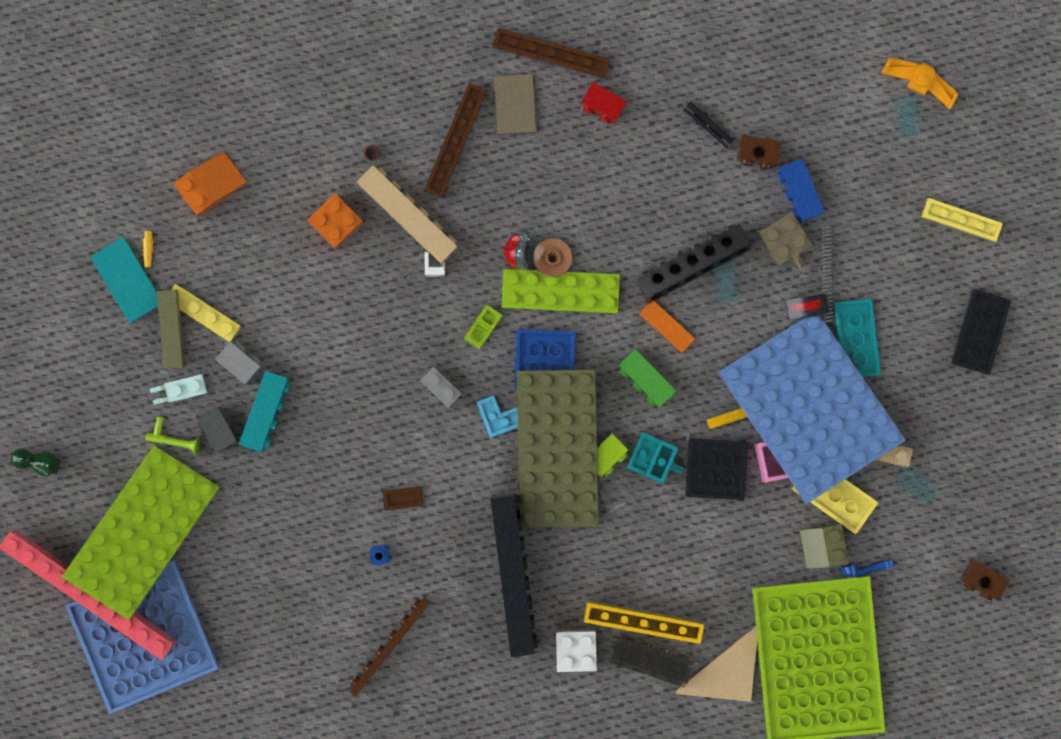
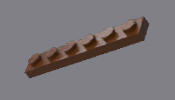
[493,28,610,79]
[424,83,487,198]
[350,597,430,697]

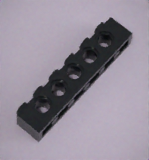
[636,224,751,304]

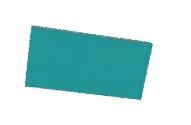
[90,237,158,324]
[833,298,881,378]

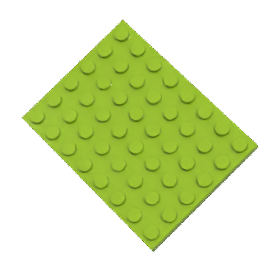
[752,575,885,739]

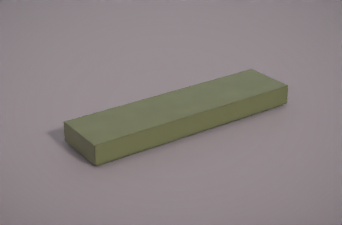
[157,290,185,369]

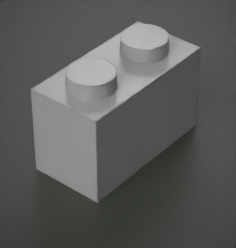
[215,341,263,385]
[420,367,462,408]

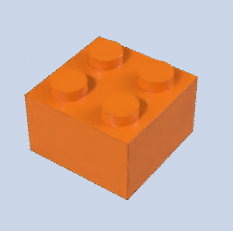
[307,193,364,250]

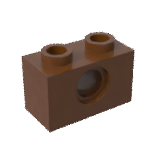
[737,135,781,169]
[960,560,1010,601]

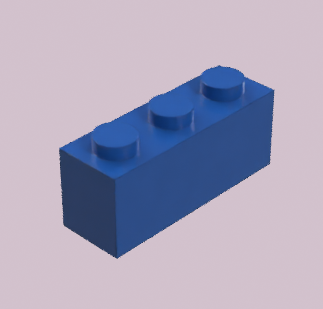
[777,158,824,223]

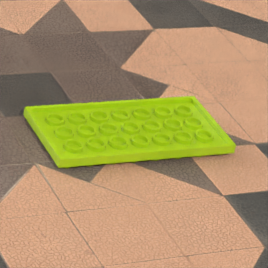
[62,446,220,621]

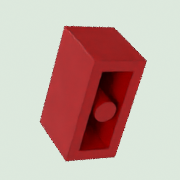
[581,82,627,125]

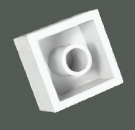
[556,629,597,672]

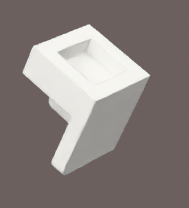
[425,252,445,277]

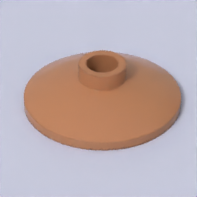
[533,238,572,277]

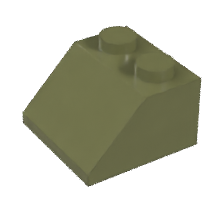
[799,523,849,569]

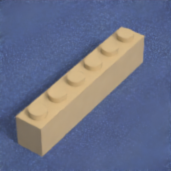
[357,165,458,265]

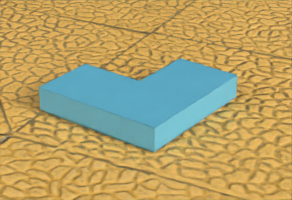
[476,395,518,438]

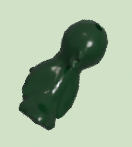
[11,448,61,476]

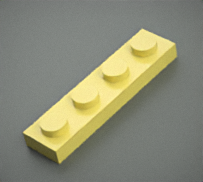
[921,198,1003,242]
[171,284,241,342]

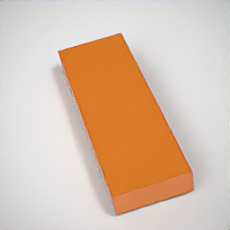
[639,301,695,353]

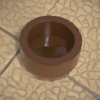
[364,145,380,161]

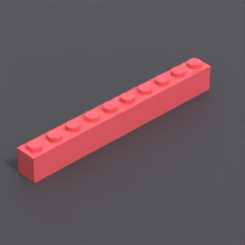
[0,530,177,660]

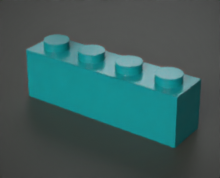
[239,371,291,452]

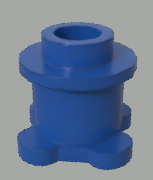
[370,544,391,566]

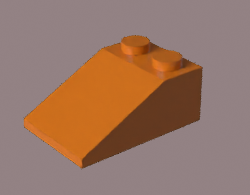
[173,152,247,217]

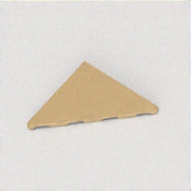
[676,626,757,702]

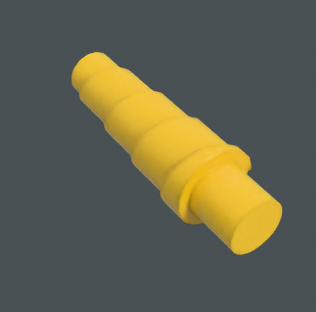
[143,231,154,267]

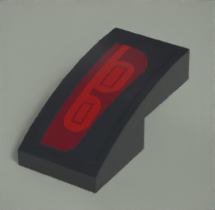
[787,294,829,320]

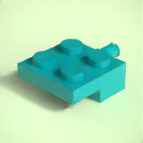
[626,432,684,484]

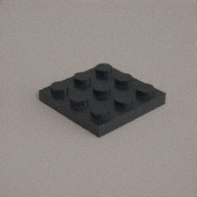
[685,438,748,500]

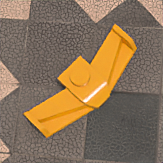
[881,57,958,109]

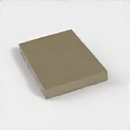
[494,74,536,135]

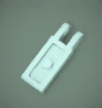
[150,374,208,405]

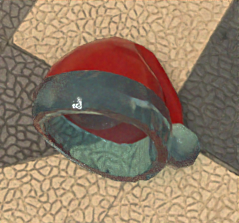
[504,230,537,271]

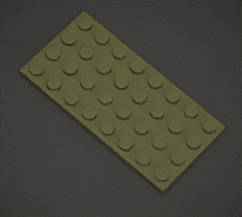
[517,369,599,527]

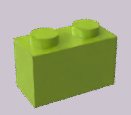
[597,433,628,477]

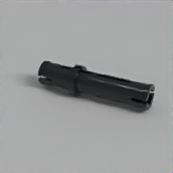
[683,101,735,149]

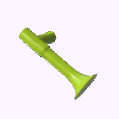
[145,416,202,457]

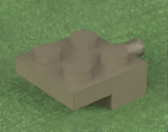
[758,212,812,270]

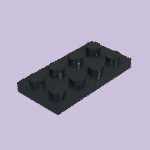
[950,289,1012,375]

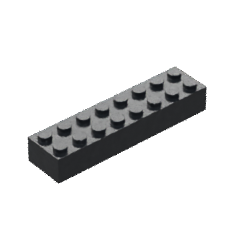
[490,494,538,657]

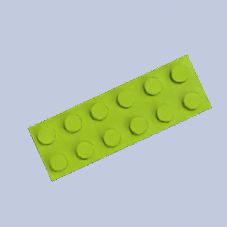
[501,269,620,314]

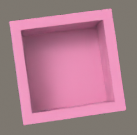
[754,442,788,483]

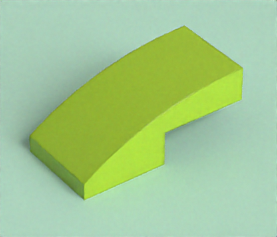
[464,305,503,350]

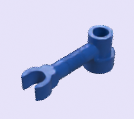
[840,559,894,578]

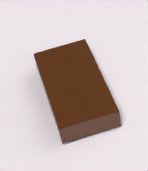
[382,486,424,511]

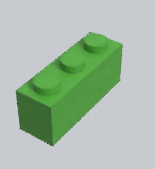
[618,349,676,408]

